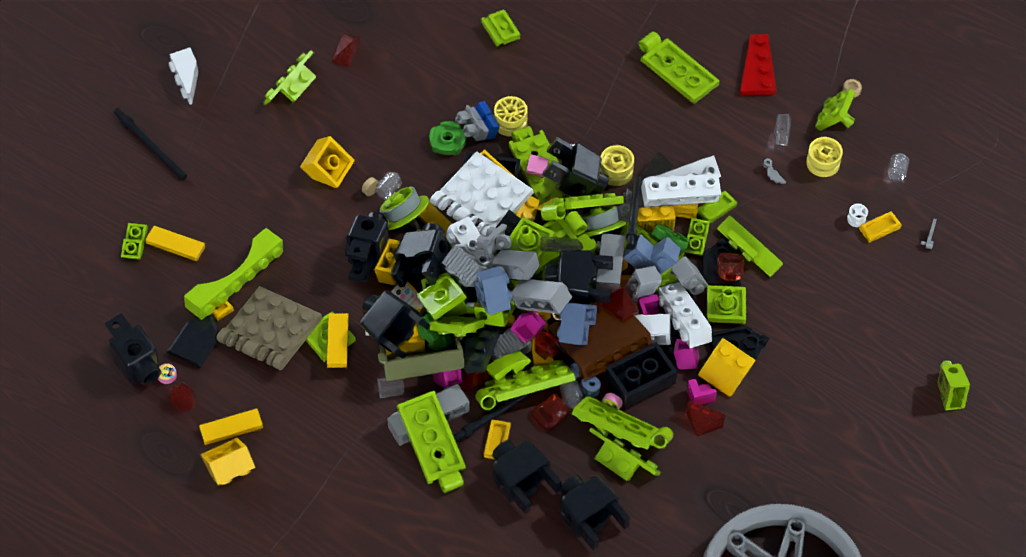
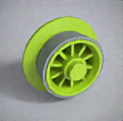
[380,187,429,231]
[576,206,627,239]

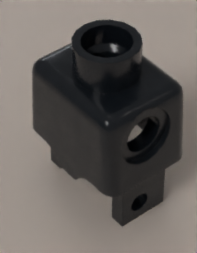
[542,137,609,197]
[345,212,388,284]
[391,223,453,287]
[544,250,613,304]
[360,290,431,358]
[105,313,162,385]
[492,440,562,515]
[559,475,630,551]

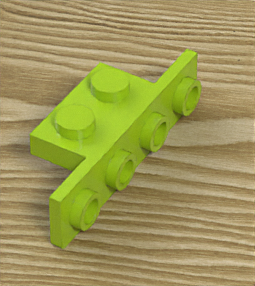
[263,50,316,105]
[717,216,783,277]
[589,427,661,481]

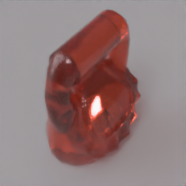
[717,253,745,281]
[532,394,570,429]

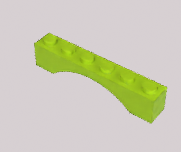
[184,228,283,320]

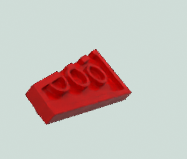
[740,34,776,96]

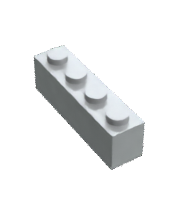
[387,384,470,446]

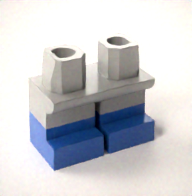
[456,101,500,141]

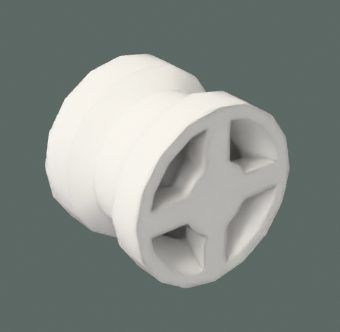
[847,204,868,228]

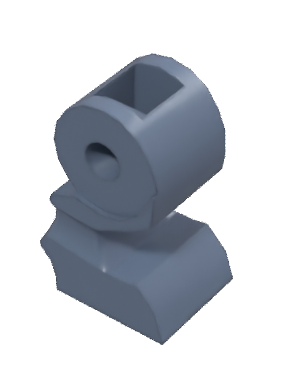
[570,362,601,398]

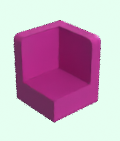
[637,294,660,315]
[511,311,546,342]
[674,339,699,369]
[433,369,463,388]
[687,379,717,407]

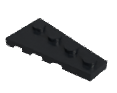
[464,324,503,374]

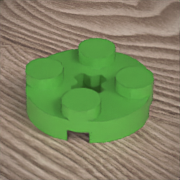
[429,121,466,155]
[651,224,689,253]
[417,313,453,352]

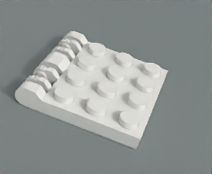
[430,152,534,236]

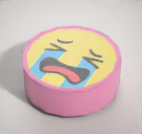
[158,364,177,384]
[602,393,623,410]

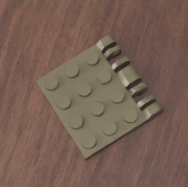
[216,286,323,370]

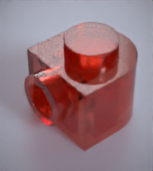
[535,332,559,360]
[169,383,195,411]

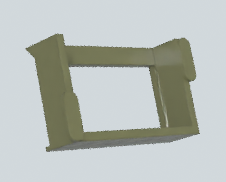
[378,333,464,381]

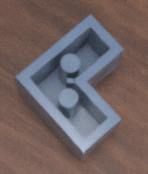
[623,234,681,274]
[474,266,512,315]
[557,303,597,345]

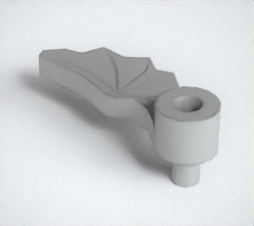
[763,158,786,184]
[921,219,937,250]

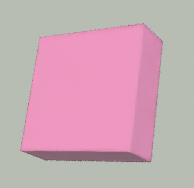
[526,155,549,177]

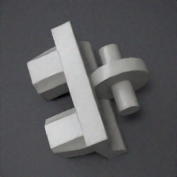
[477,224,512,257]

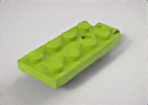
[638,32,720,104]
[509,126,569,206]
[541,193,624,221]
[495,211,588,287]
[476,360,575,410]
[396,391,466,493]
[572,395,673,450]

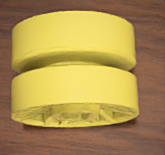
[494,96,528,137]
[806,137,843,177]
[600,145,634,186]

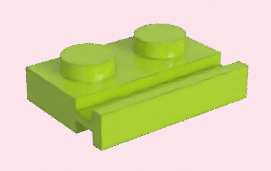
[481,10,520,47]

